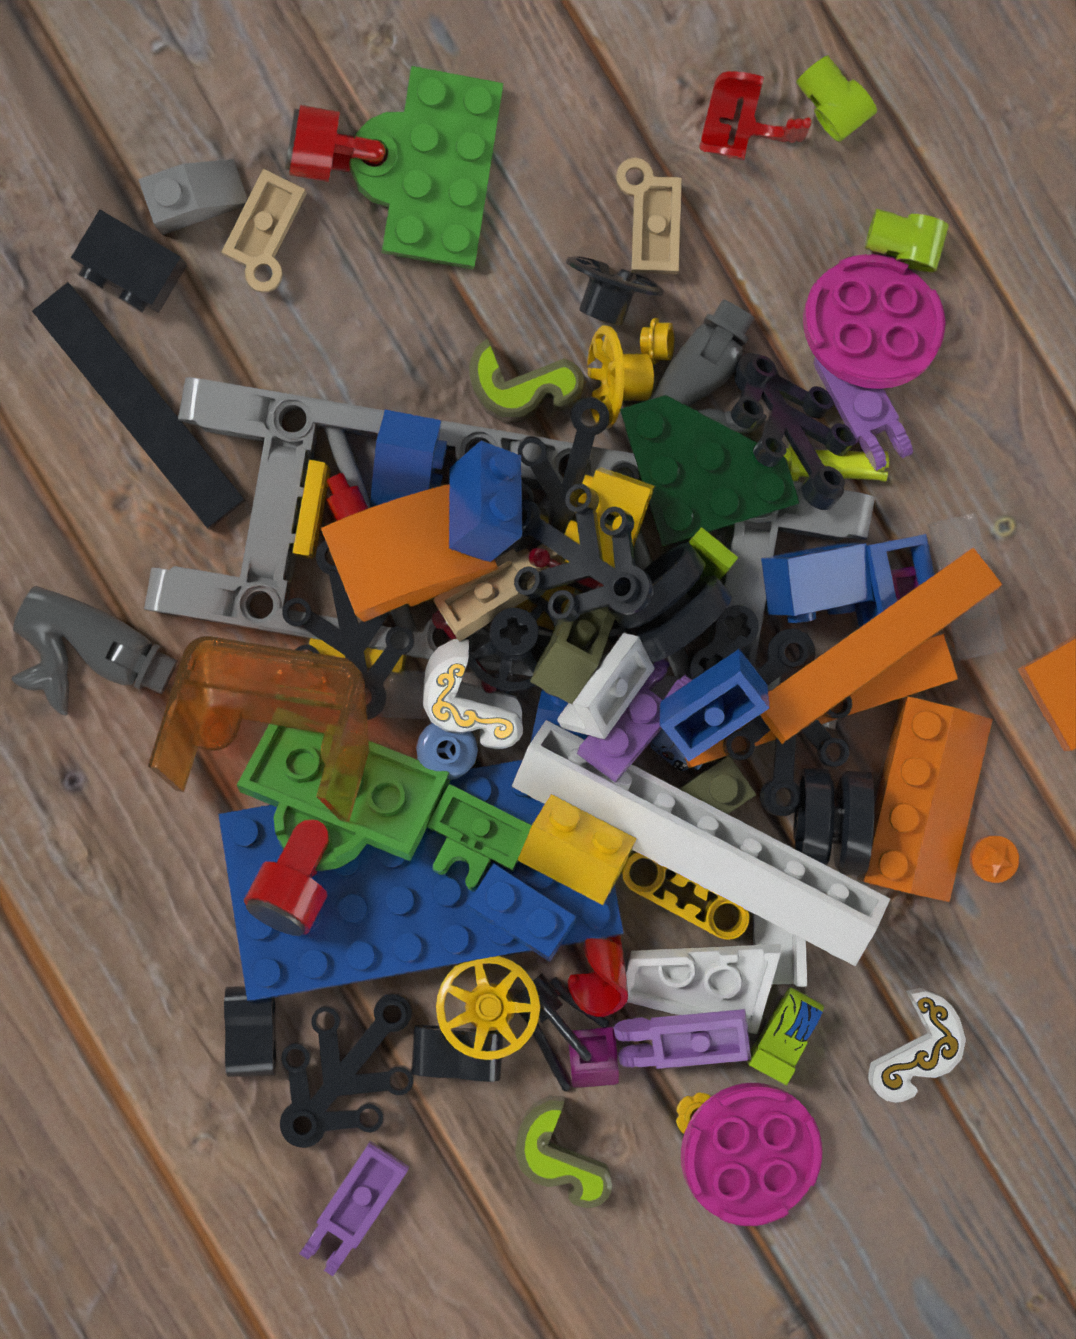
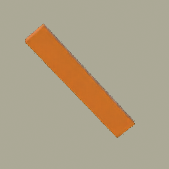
[760,548,1003,744]
[685,634,958,767]

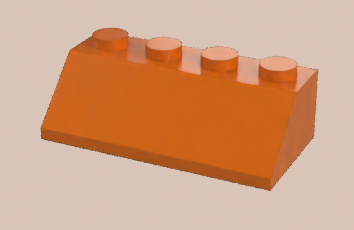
[857,696,993,902]

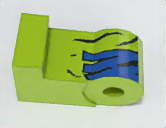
[746,987,824,1086]

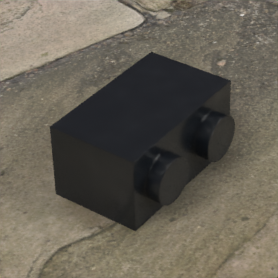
[71,209,187,313]

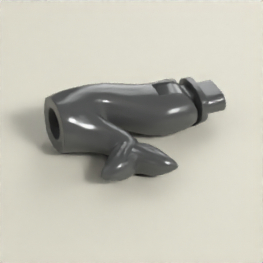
[650,299,767,435]
[12,586,178,716]

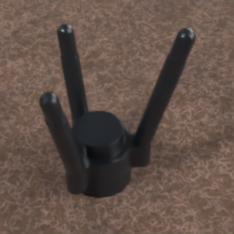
[514,973,609,1092]

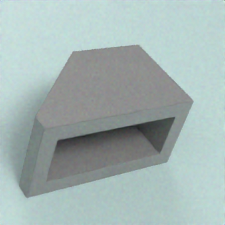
[138,159,248,235]

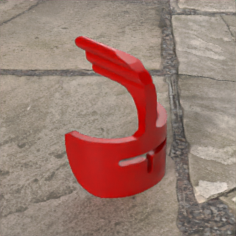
[699,71,812,161]
[567,936,628,1017]

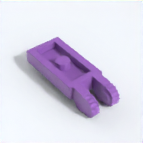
[813,357,913,470]
[577,659,692,782]
[614,1009,751,1069]
[299,1140,409,1276]

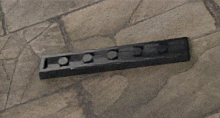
[32,282,246,530]

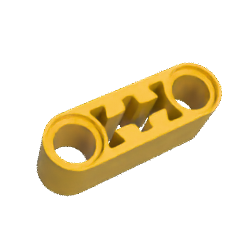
[621,851,749,940]

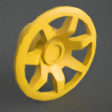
[587,325,654,429]
[436,956,540,1060]

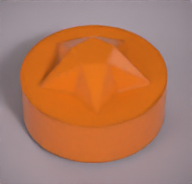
[969,835,1019,883]

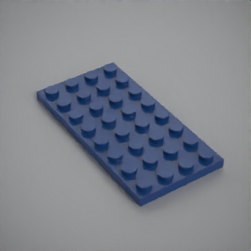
[218,760,624,1002]

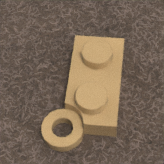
[616,157,682,274]
[221,169,307,293]

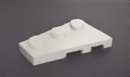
[626,944,781,1034]

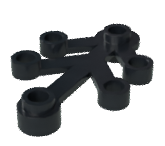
[731,353,856,510]
[517,396,639,563]
[514,484,653,622]
[282,540,415,721]
[723,629,852,816]
[280,993,414,1148]

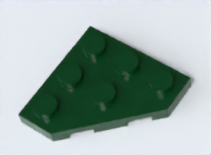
[620,395,799,546]

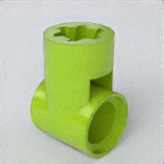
[796,55,877,142]
[864,208,949,272]

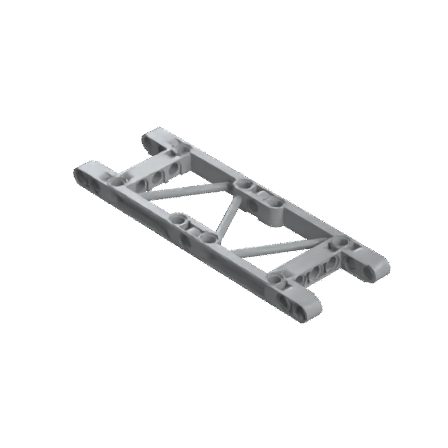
[144,377,875,729]

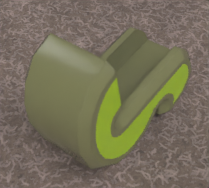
[469,339,584,422]
[515,1095,612,1208]

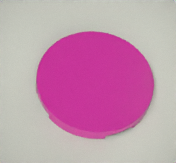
[803,254,945,389]
[680,1083,823,1226]

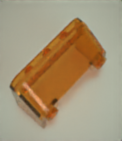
[148,636,369,823]

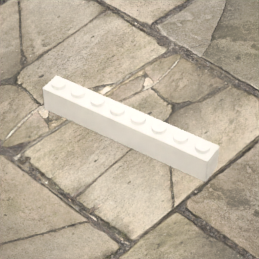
[512,720,890,966]

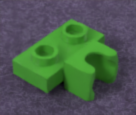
[427,784,532,892]

